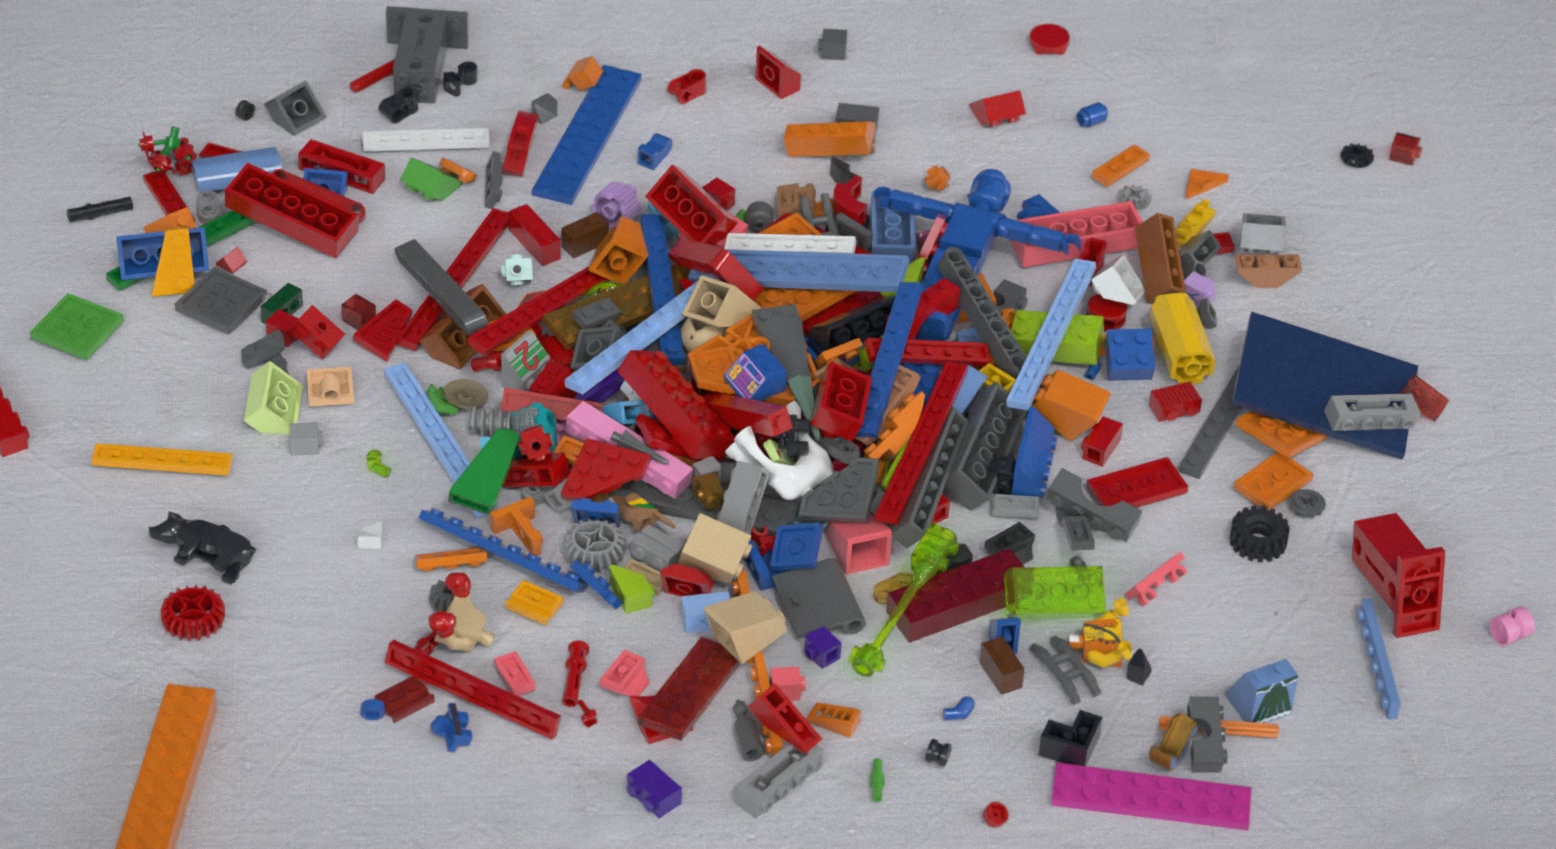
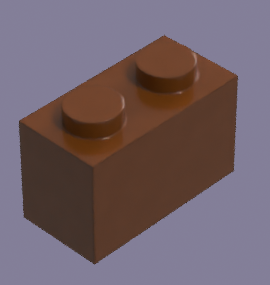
[561,212,609,259]
[979,636,1025,695]

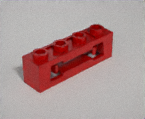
[298,139,385,194]

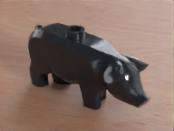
[148,511,256,584]

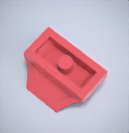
[600,649,650,696]

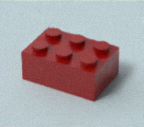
[810,361,872,441]

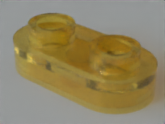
[873,572,916,605]

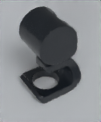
[443,61,477,97]
[987,455,1016,495]

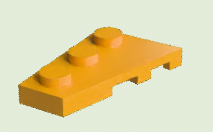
[151,226,195,297]

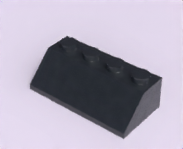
[808,295,896,355]

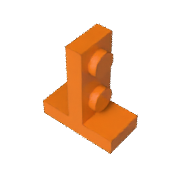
[490,496,543,555]

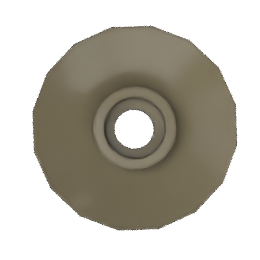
[444,379,488,409]

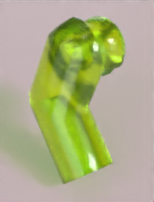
[366,449,391,478]

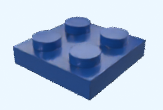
[571,498,621,528]
[770,523,823,571]

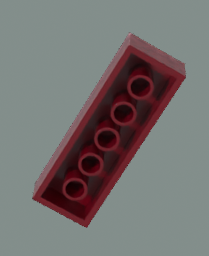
[886,548,1034,643]

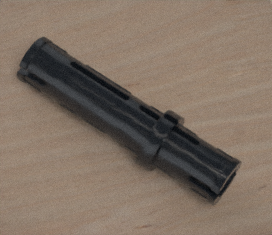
[67,196,133,223]

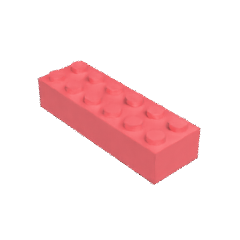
[1009,201,1143,268]

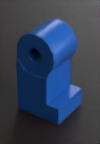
[638,133,673,170]

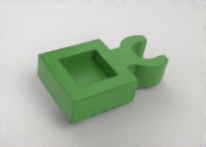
[427,384,459,416]

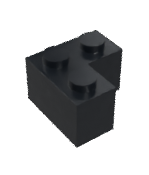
[1039,710,1103,767]

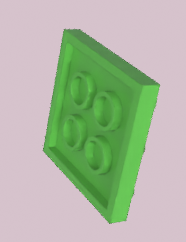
[30,293,124,360]

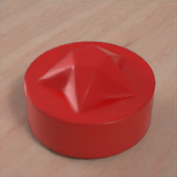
[983,802,1009,828]

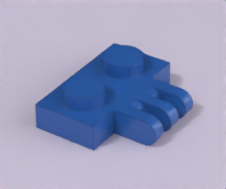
[1017,194,1060,219]

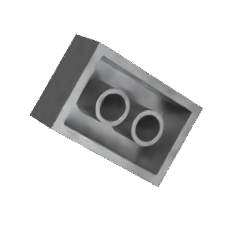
[1240,213,1286,254]

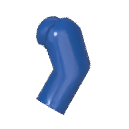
[1084,359,1101,381]
[943,696,975,720]

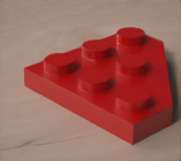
[561,438,651,501]

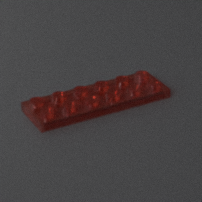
[638,637,741,741]

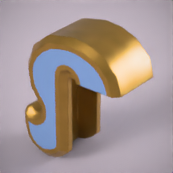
[1149,713,1198,771]

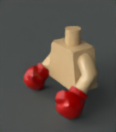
[428,572,495,652]

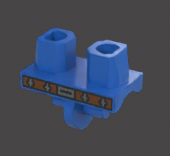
[430,703,473,752]

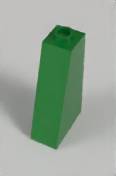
[448,428,520,515]

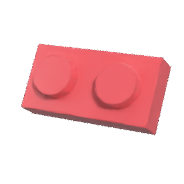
[494,651,536,696]

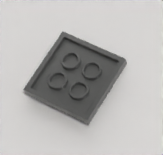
[175,267,268,334]

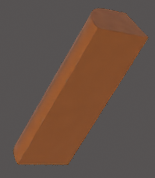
[1135,213,1186,304]

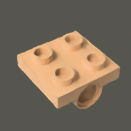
[306,367,354,407]

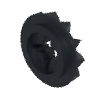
[1340,143,1374,168]

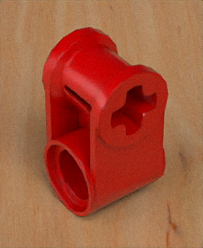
[667,69,706,104]

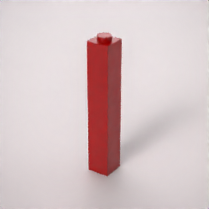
[702,391,793,437]

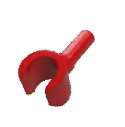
[578,700,597,728]

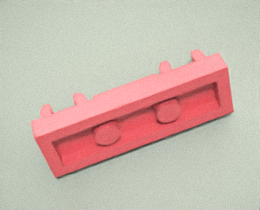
[1125,552,1187,606]

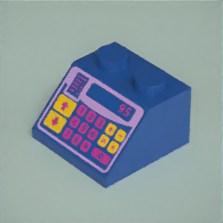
[724,344,787,401]

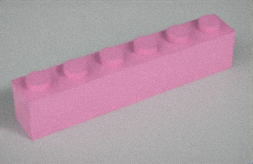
[565,401,693,499]

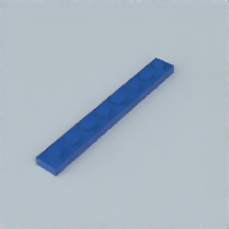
[856,282,923,438]
[419,508,587,592]

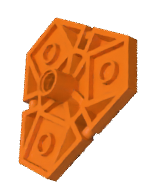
[688,313,820,406]

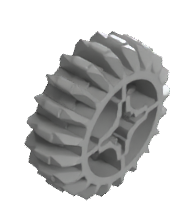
[563,518,626,573]

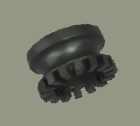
[235,100,256,121]

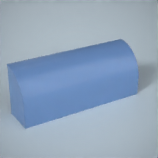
[192,147,282,193]

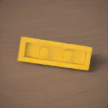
[1176,198,1216,248]

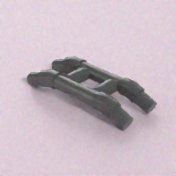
[799,193,839,236]
[1030,636,1102,705]

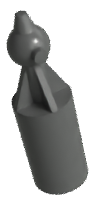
[733,699,764,762]

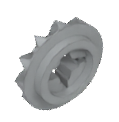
[1117,184,1151,210]

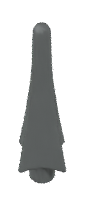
[610,429,669,465]

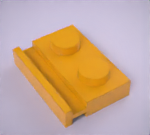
[505,580,564,626]

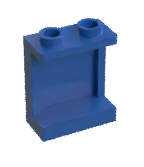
[743,541,790,591]

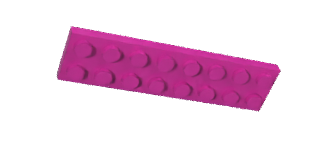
[1051,762,1252,831]

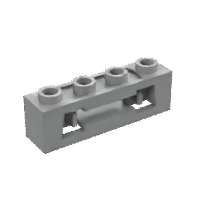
[1324,394,1421,431]
[734,744,823,819]

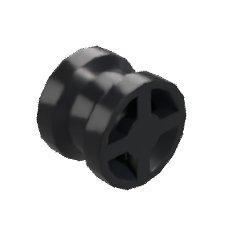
[925,738,952,767]

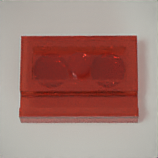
[1400,374,1449,422]
[374,676,435,723]

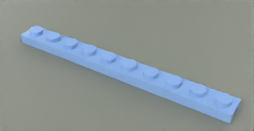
[1006,259,1096,411]
[565,274,720,394]
[384,362,497,518]

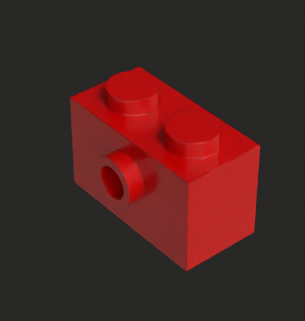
[289,305,345,360]

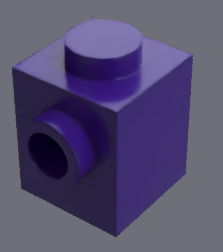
[804,626,842,669]

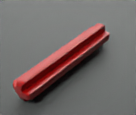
[349,59,395,93]

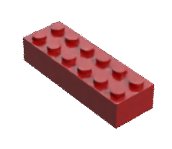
[225,162,359,258]
[617,350,735,460]

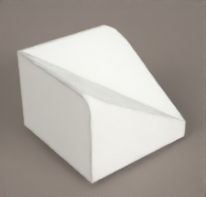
[357,521,383,549]

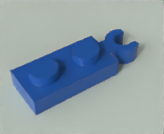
[570,560,623,609]

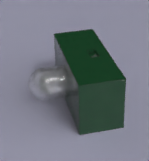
[260,282,303,324]

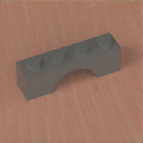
[1046,468,1142,543]

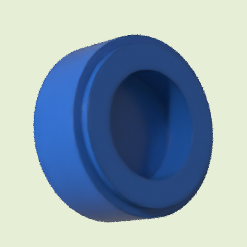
[360,699,385,720]

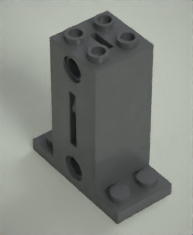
[386,6,469,104]

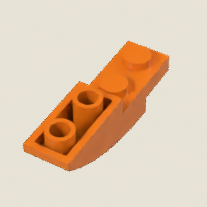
[862,391,925,459]

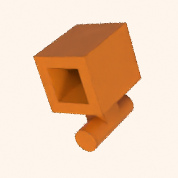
[562,56,603,91]

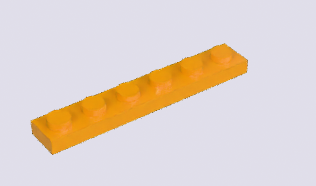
[92,443,233,476]

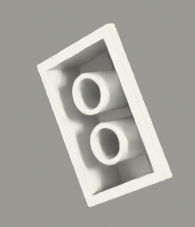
[1091,254,1145,305]

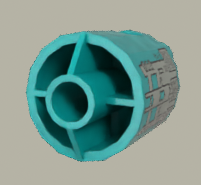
[511,403,558,461]

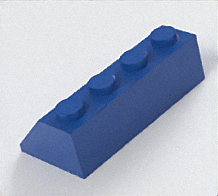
[116,227,209,280]
[1012,407,1057,499]

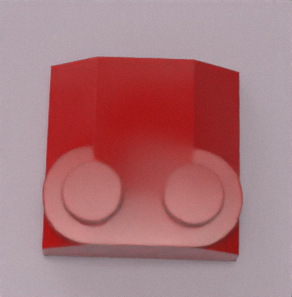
[660,564,714,597]

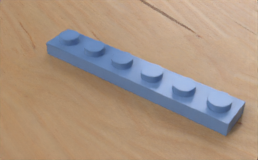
[1357,598,1401,719]

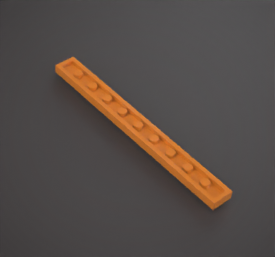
[732,570,783,757]

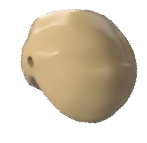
[680,317,726,352]

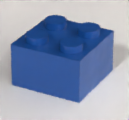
[1104,328,1156,381]

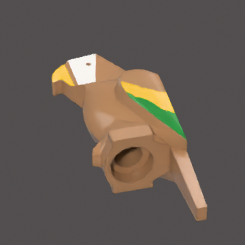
[608,493,676,531]

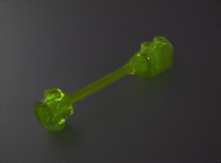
[848,523,959,677]

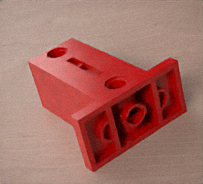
[1352,513,1446,638]

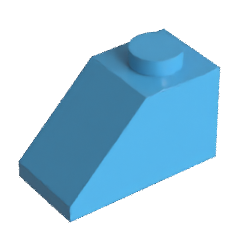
[602,400,657,427]

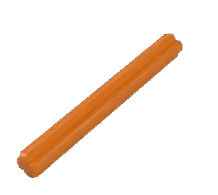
[1159,716,1279,738]

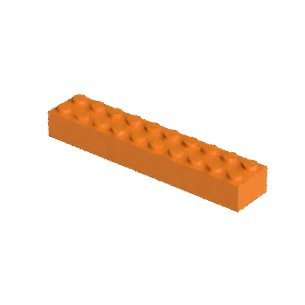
[115,684,217,849]

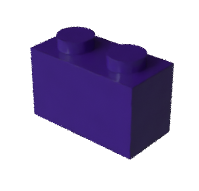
[626,759,682,818]

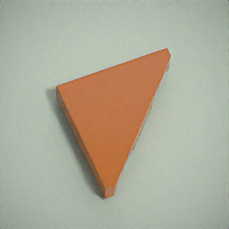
[1186,169,1229,199]

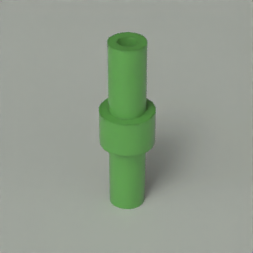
[870,758,885,802]

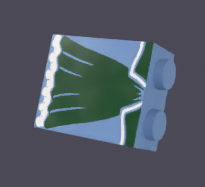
[1225,659,1298,723]

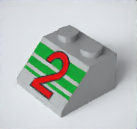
[501,330,550,391]

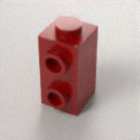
[1081,416,1123,467]

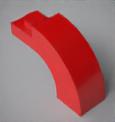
[832,176,867,225]

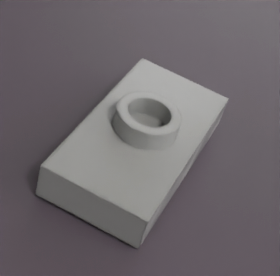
[993,494,1039,519]

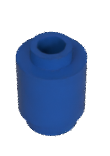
[1076,102,1108,127]

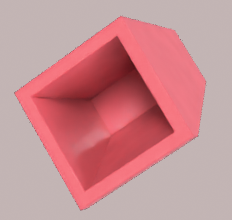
[827,512,892,575]

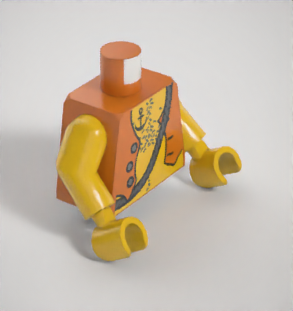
[1068,598,1133,668]

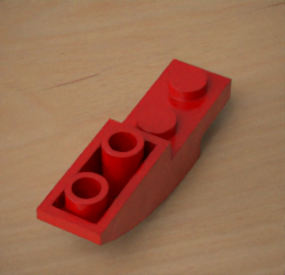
[502,110,539,177]

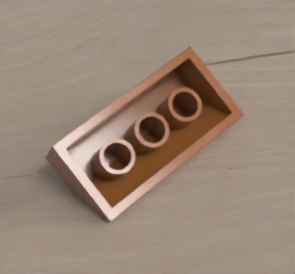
[419,284,506,369]

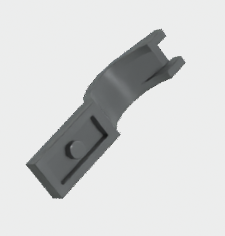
[1055,506,1095,551]

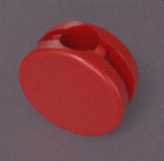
[1086,294,1127,332]

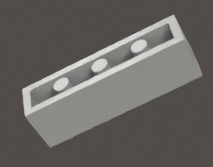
[716,461,770,559]

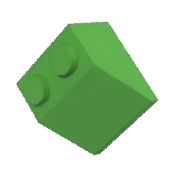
[400,157,463,201]

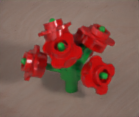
[138,126,197,175]

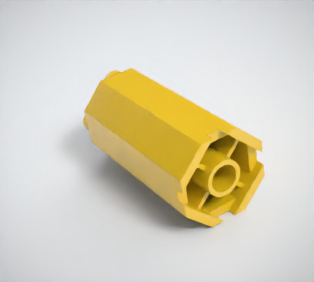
[1149,293,1216,385]

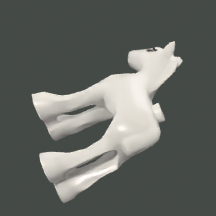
[725,400,840,500]

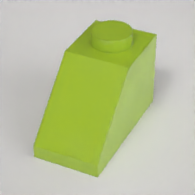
[609,565,655,614]

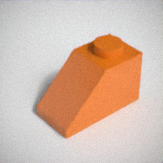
[143,207,197,233]

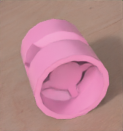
[1489,606,1535,646]

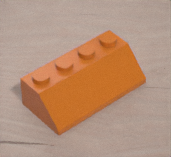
[784,121,875,157]

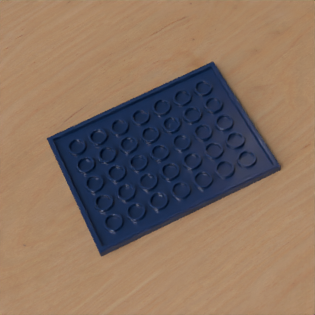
[1232,311,1418,460]

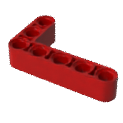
[668,238,764,301]

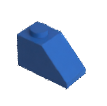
[988,617,1021,654]

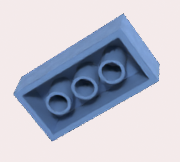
[870,191,915,264]

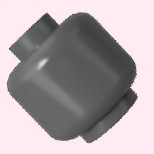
[746,201,774,233]

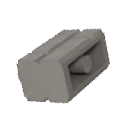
[631,525,685,571]

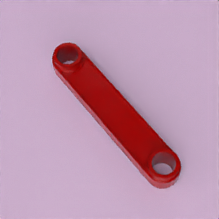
[272,169,366,224]

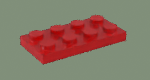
[1086,457,1189,508]

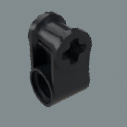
[378,87,418,124]

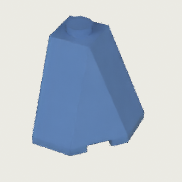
[938,365,988,417]

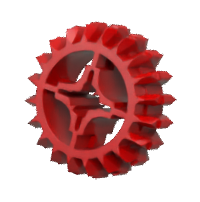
[160,585,225,642]

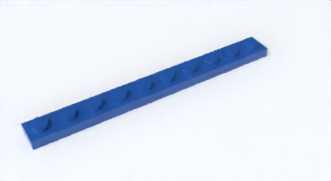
[640,214,684,365]

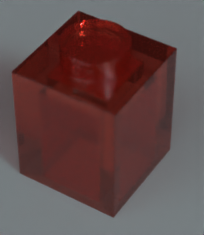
[1389,132,1423,166]
[341,294,376,330]

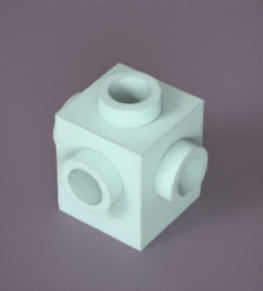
[501,254,533,286]

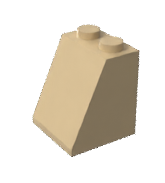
[682,275,761,327]
[678,513,753,584]
[703,591,787,664]

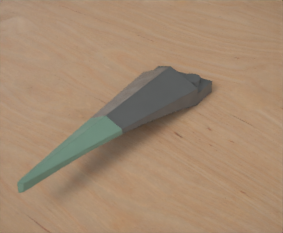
[751,304,820,441]

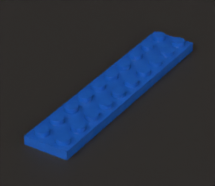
[532,65,642,205]

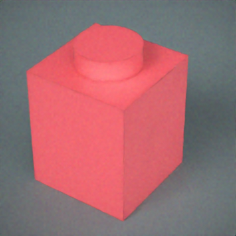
[770,667,806,701]

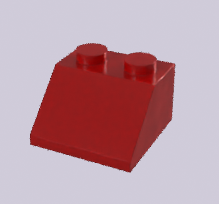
[755,46,801,100]
[969,90,1026,127]
[529,361,578,399]

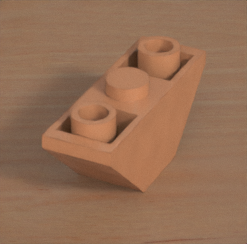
[1235,254,1302,288]

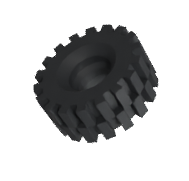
[1229,505,1290,563]

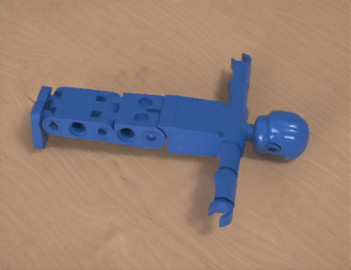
[874,169,1081,341]

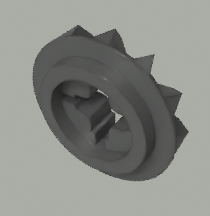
[1289,489,1326,518]

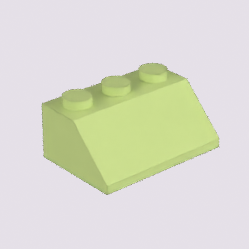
[244,361,303,434]

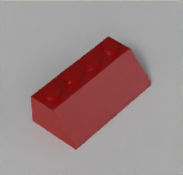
[645,164,738,245]

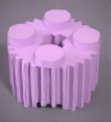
[591,181,641,230]

